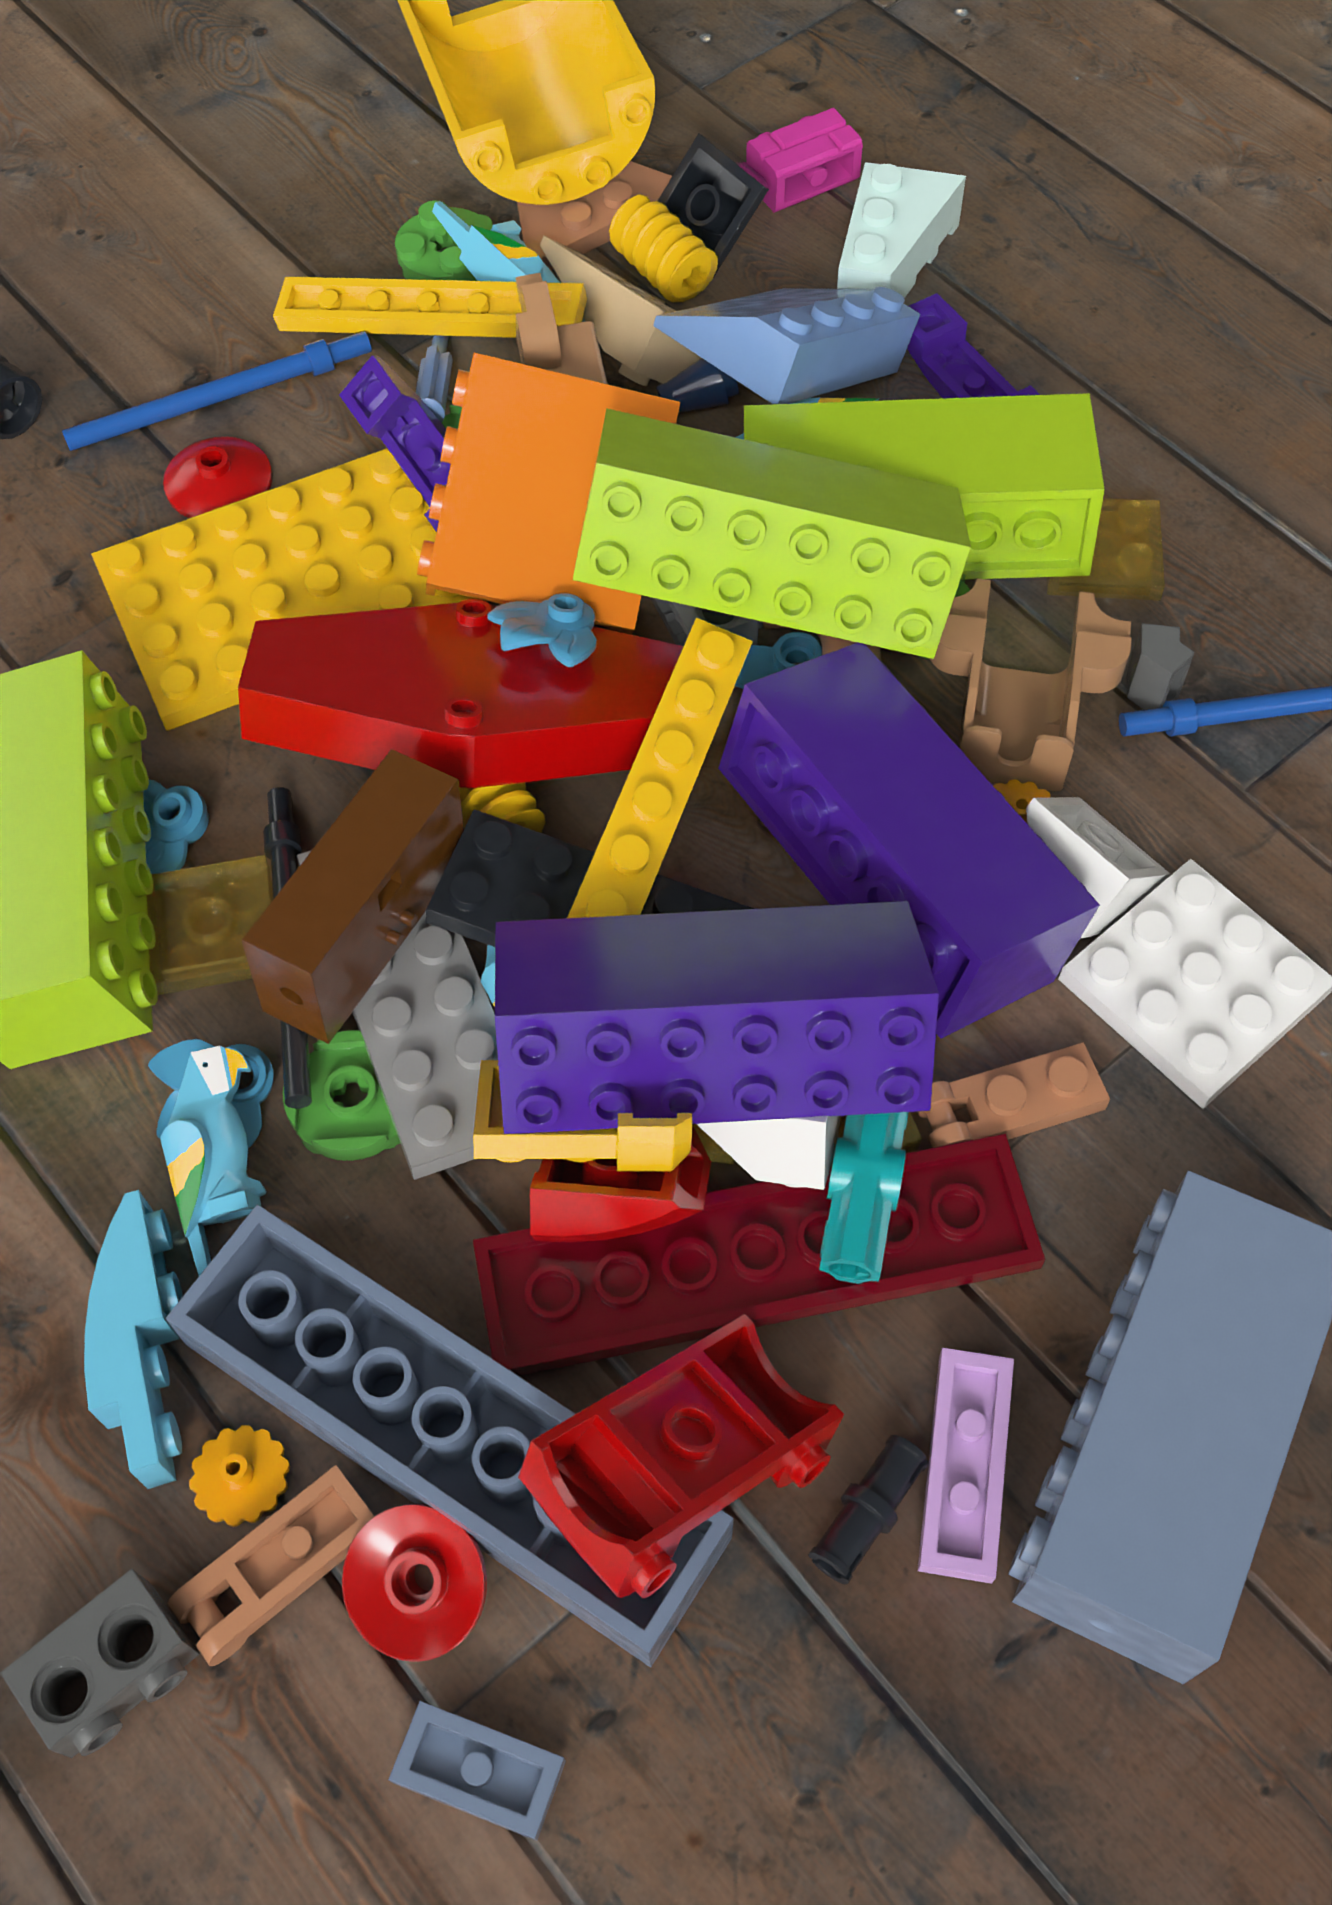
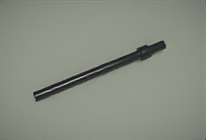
[263,787,312,1109]

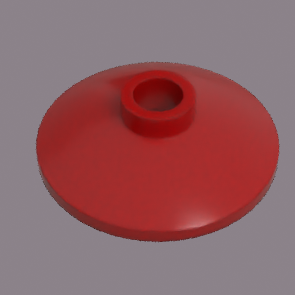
[163,437,273,518]
[342,1504,487,1662]

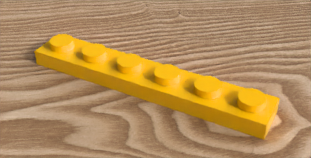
[273,277,587,338]
[567,618,753,918]

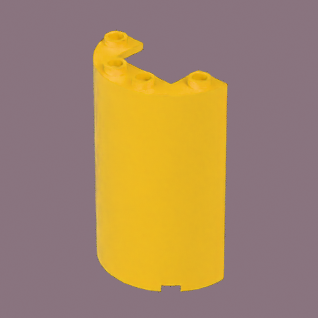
[397,0,655,205]

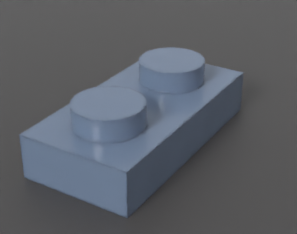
[388,1701,566,1841]

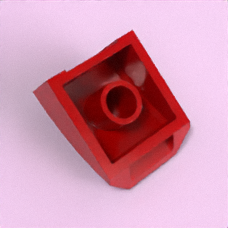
[530,1126,711,1242]

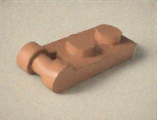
[918,1042,1110,1148]
[168,1465,375,1666]

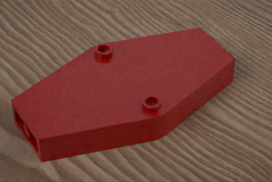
[238,599,684,788]

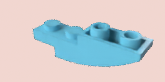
[84,1190,183,1489]

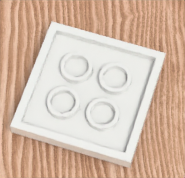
[1058,859,1332,1109]

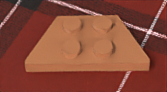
[516,161,672,271]

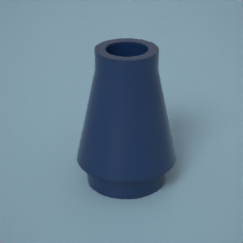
[656,358,739,413]

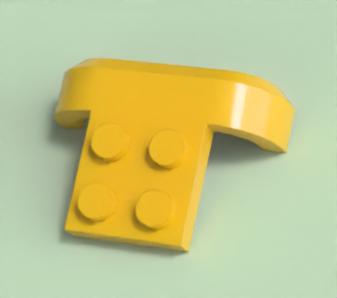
[473,1060,692,1171]

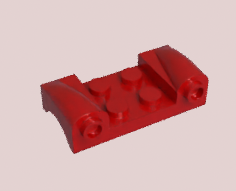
[518,1314,844,1598]

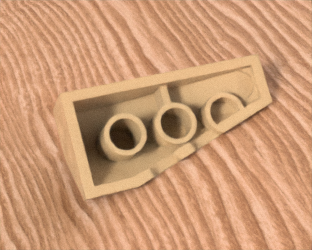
[540,236,701,386]

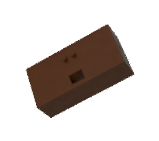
[241,749,464,1044]

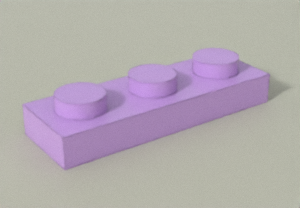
[918,1348,1014,1584]

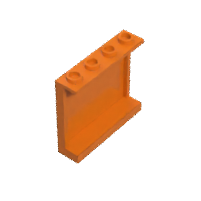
[417,352,680,635]

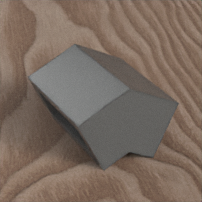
[1127,623,1195,710]

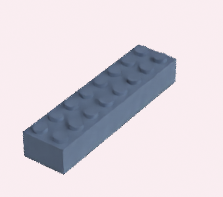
[165,1204,734,1668]

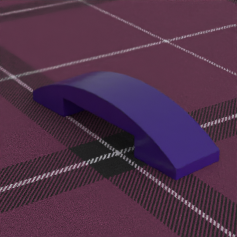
[907,293,1040,398]
[339,355,451,532]

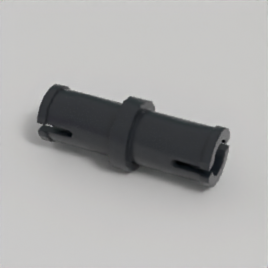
[808,1435,929,1585]

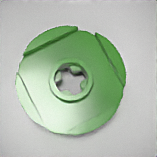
[395,200,493,281]
[283,1030,400,1161]

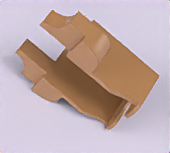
[516,273,607,384]
[929,578,1132,792]

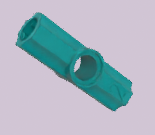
[819,1112,909,1284]

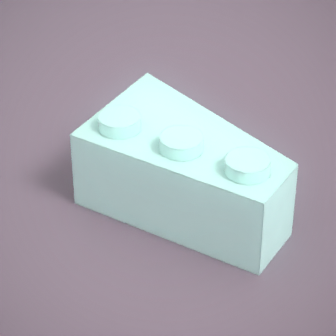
[837,162,966,298]

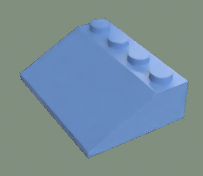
[653,287,920,404]

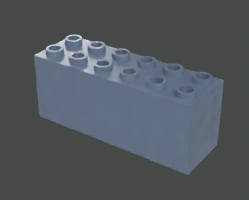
[1008,1171,1332,1684]

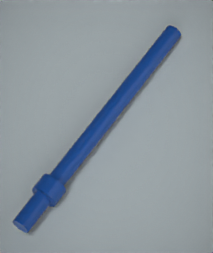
[62,331,372,451]
[1119,686,1332,737]

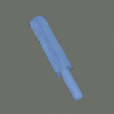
[415,335,453,423]

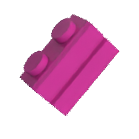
[746,108,863,213]

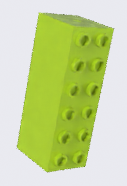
[744,393,1105,580]
[573,408,971,659]
[0,650,158,1069]

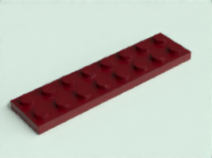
[473,1134,1046,1376]

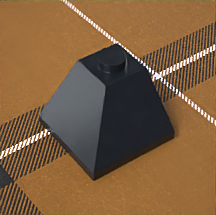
[658,133,769,278]

